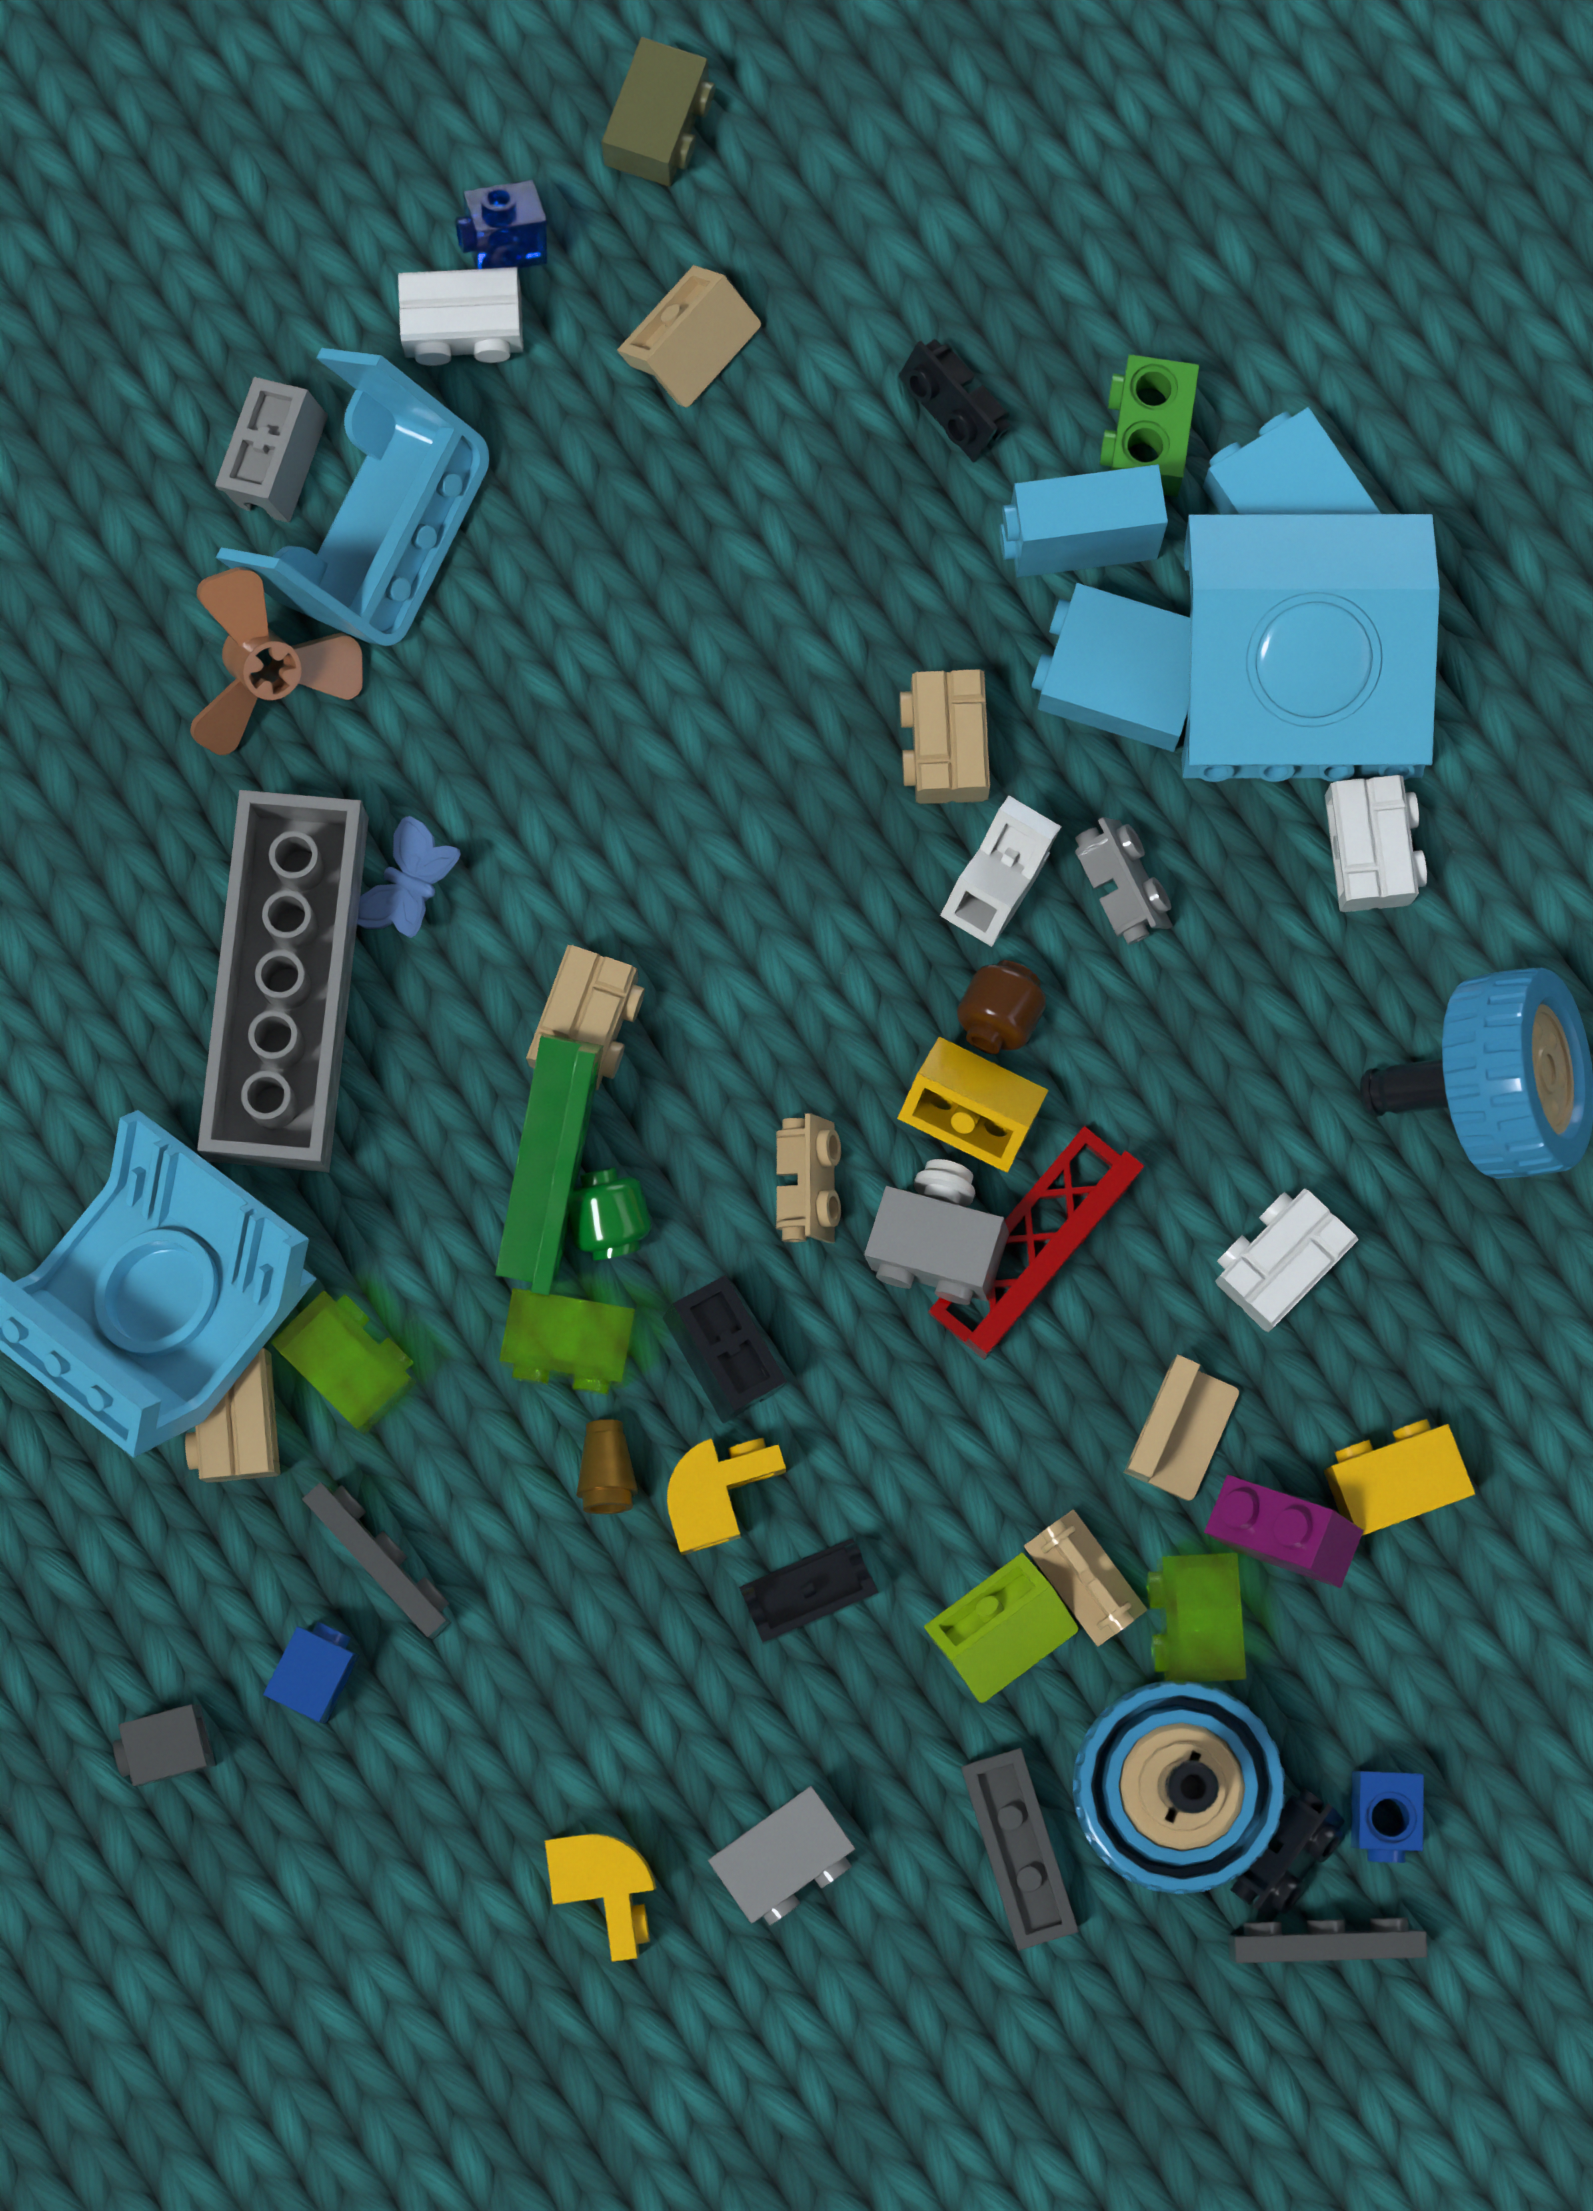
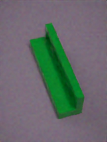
[495,1034,604,1296]

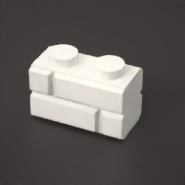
[398,268,523,366]
[1325,775,1427,912]
[1215,1188,1359,1332]

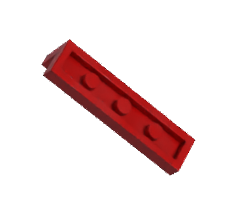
[928,1126,1144,1360]

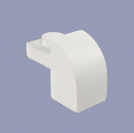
[940,796,1061,947]

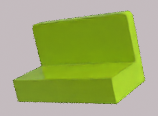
[923,1552,1078,1703]

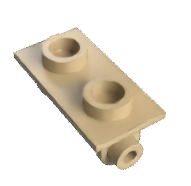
[776,1113,841,1243]
[1024,1509,1147,1647]

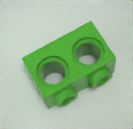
[1099,354,1199,497]

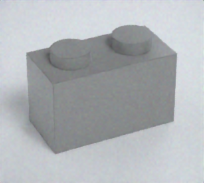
[864,1186,1009,1305]
[708,1786,855,1926]

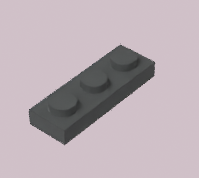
[302,1482,452,1639]
[960,1748,1078,1951]
[1228,1917,1427,1963]

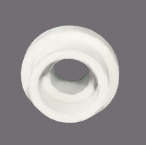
[914,1159,975,1206]

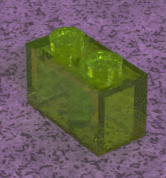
[499,1288,637,1396]
[270,1290,416,1435]
[1147,1553,1246,1683]

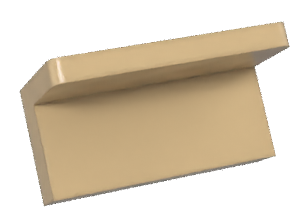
[617,265,761,407]
[1124,1355,1239,1501]

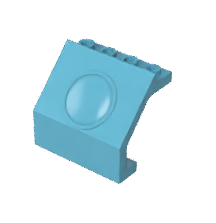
[1181,514,1440,782]
[0,1110,317,1458]

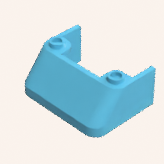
[216,348,489,646]

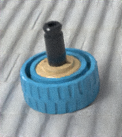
[1360,968,1593,1179]
[1072,1680,1286,1894]

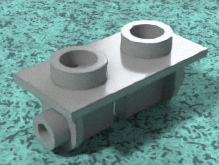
[1075,817,1173,945]

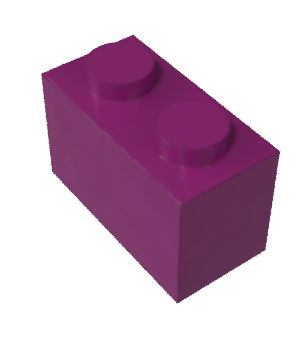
[1204,1475,1364,1589]

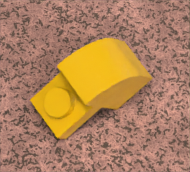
[667,1438,786,1556]
[545,1834,656,1962]

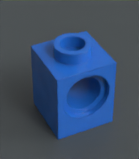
[263,1622,360,1723]
[1351,1771,1424,1863]

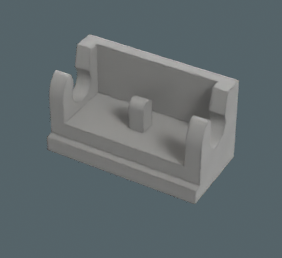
[215,377,328,523]

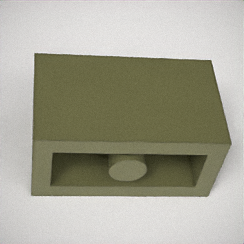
[602,37,715,187]

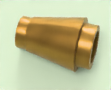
[576,1420,638,1514]

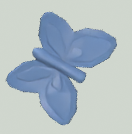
[357,816,461,938]

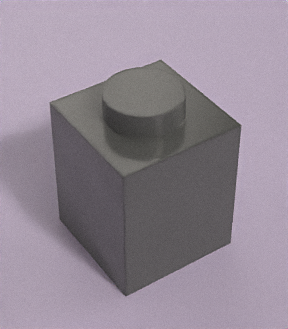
[113,1704,216,1786]

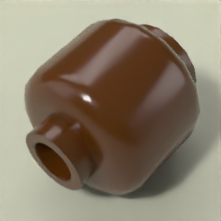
[957,960,1046,1054]

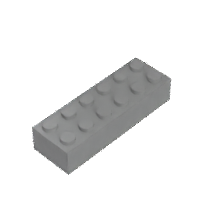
[197,790,369,1172]

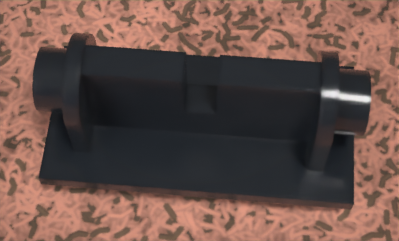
[898,339,1013,463]
[1230,1789,1345,1921]

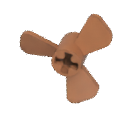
[190,567,363,755]

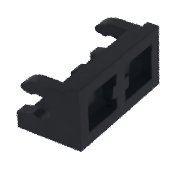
[663,1275,787,1424]
[739,1538,878,1645]

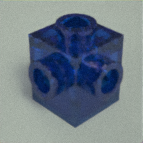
[455,180,547,269]

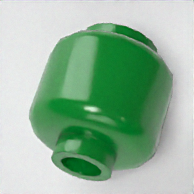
[567,1167,651,1261]

